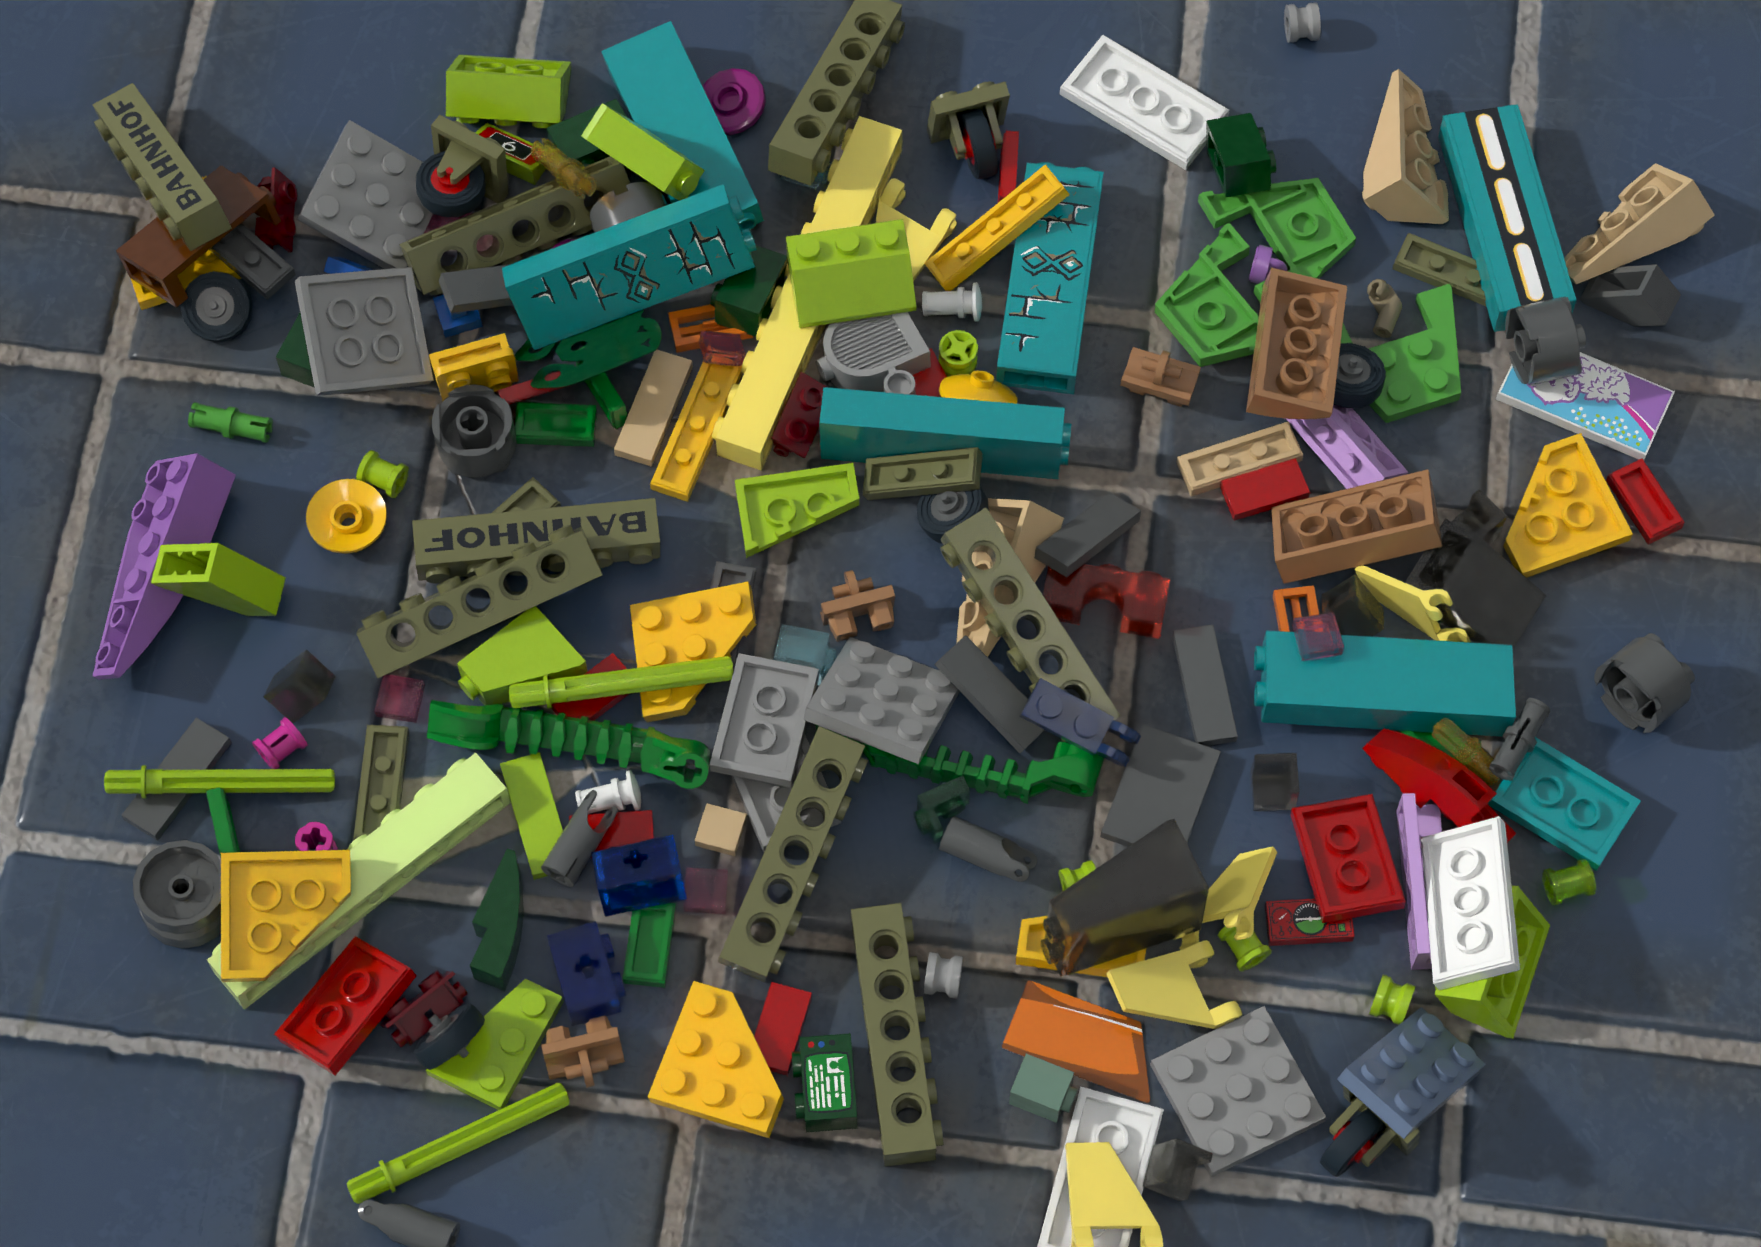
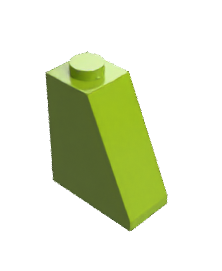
[581,103,705,201]
[151,543,286,616]
[457,606,588,706]

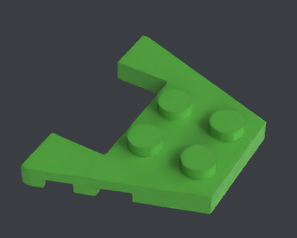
[1198,178,1356,304]
[1155,223,1259,367]
[1341,284,1461,423]

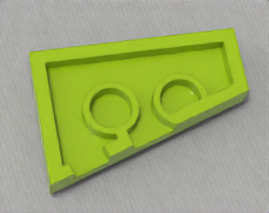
[735,463,860,558]
[426,979,564,1110]

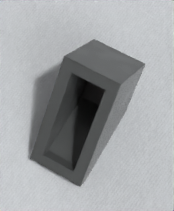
[1580,264,1681,327]

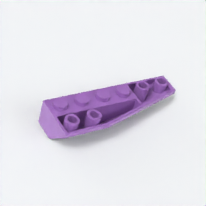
[93,453,236,680]

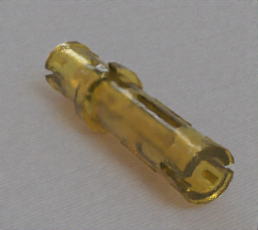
[531,138,596,199]

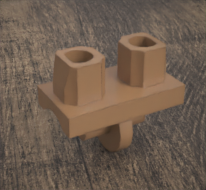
[1120,347,1201,407]
[820,570,895,642]
[541,1016,625,1088]

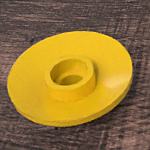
[939,371,1018,404]
[306,479,387,554]

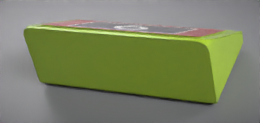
[475,123,554,185]

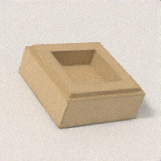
[695,803,747,856]

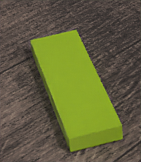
[500,752,563,880]

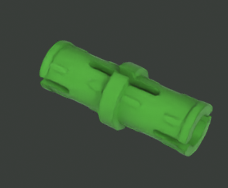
[188,402,273,443]

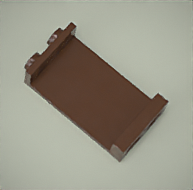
[116,165,281,308]

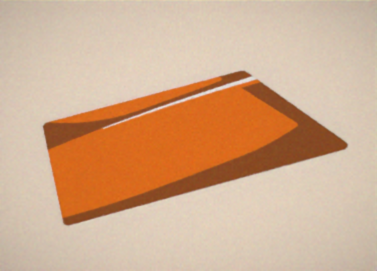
[1002,980,1150,1103]

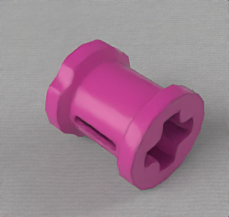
[252,717,308,769]
[295,822,338,851]

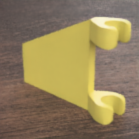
[875,178,957,282]
[1354,565,1471,643]
[1169,846,1277,950]
[1106,940,1242,1029]
[1065,1142,1163,1247]

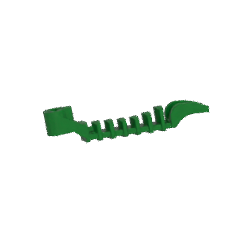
[427,700,711,789]
[814,724,1105,804]

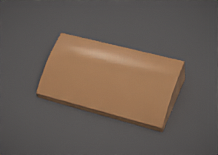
[1246,267,1347,419]
[1271,469,1442,584]

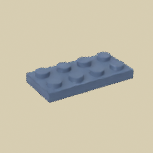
[1337,1007,1486,1139]

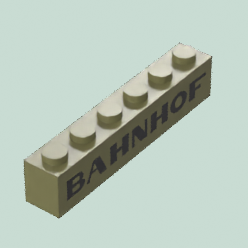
[93,83,232,251]
[412,498,660,583]

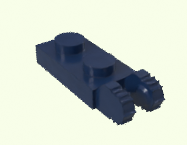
[1020,678,1141,767]

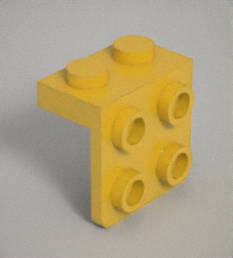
[429,333,519,402]

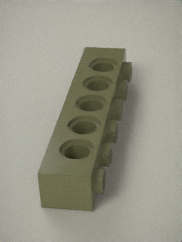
[768,0,905,186]
[399,156,630,295]
[940,508,1120,742]
[357,524,603,678]
[718,726,868,982]
[851,903,944,1167]

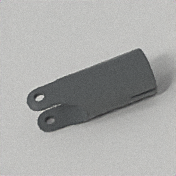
[541,790,618,887]
[939,816,1037,882]
[358,1200,460,1247]

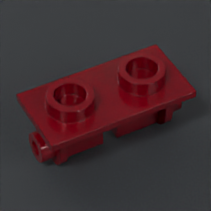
[255,167,298,253]
[771,372,827,458]
[380,970,468,1048]

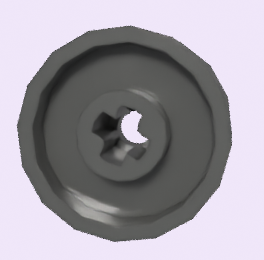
[133,840,221,949]

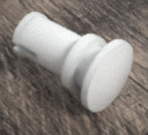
[922,282,982,322]
[575,770,641,814]

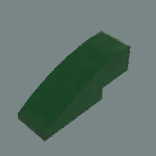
[470,848,524,991]

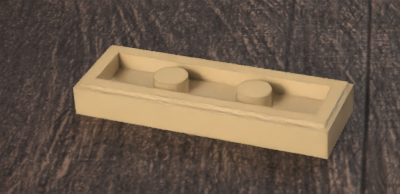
[614,350,693,467]
[1176,421,1303,496]

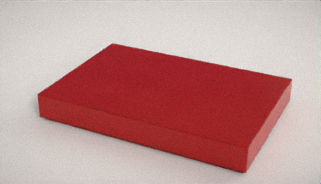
[1291,794,1406,923]
[274,936,417,1076]

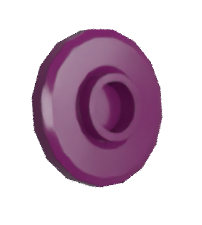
[702,68,766,135]

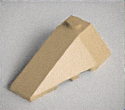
[1362,69,1449,224]
[1564,163,1715,284]
[957,498,1064,657]

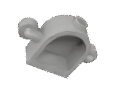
[816,312,931,395]

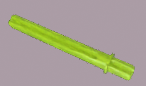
[509,656,734,708]
[104,765,335,798]
[347,1083,570,1204]

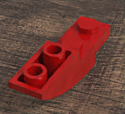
[1362,728,1517,843]

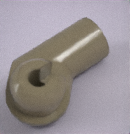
[1367,279,1402,338]

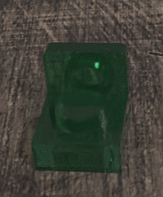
[913,776,970,844]

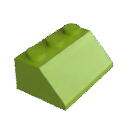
[446,55,571,128]
[786,219,916,328]
[1434,885,1550,1039]

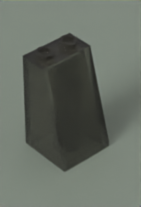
[1041,819,1209,977]

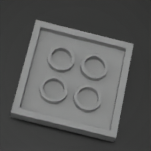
[297,120,433,269]
[295,267,434,396]
[803,637,960,764]
[1150,1006,1326,1177]

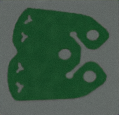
[515,309,662,389]

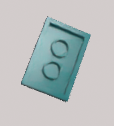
[1488,737,1641,871]

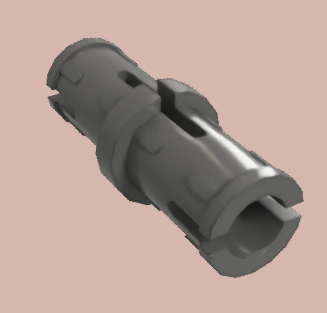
[1489,698,1550,780]

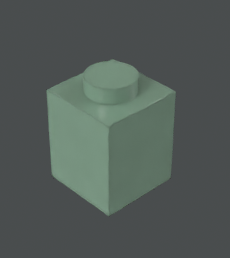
[1009,1053,1078,1123]

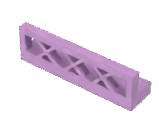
[1285,404,1409,489]
[1396,793,1442,970]

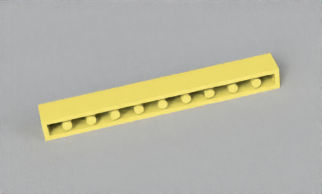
[712,116,902,471]

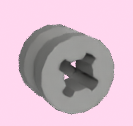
[1284,2,1321,43]
[924,952,963,999]

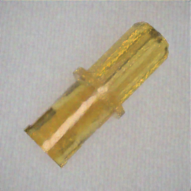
[1432,718,1499,786]

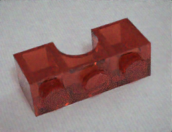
[1043,564,1170,639]

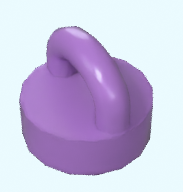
[1249,245,1287,284]

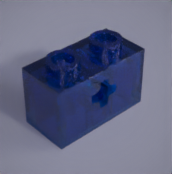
[591,835,687,917]
[547,921,626,1026]

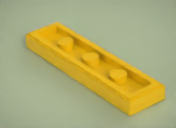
[924,165,1070,291]
[650,351,743,502]

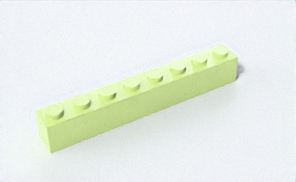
[207,753,511,1010]

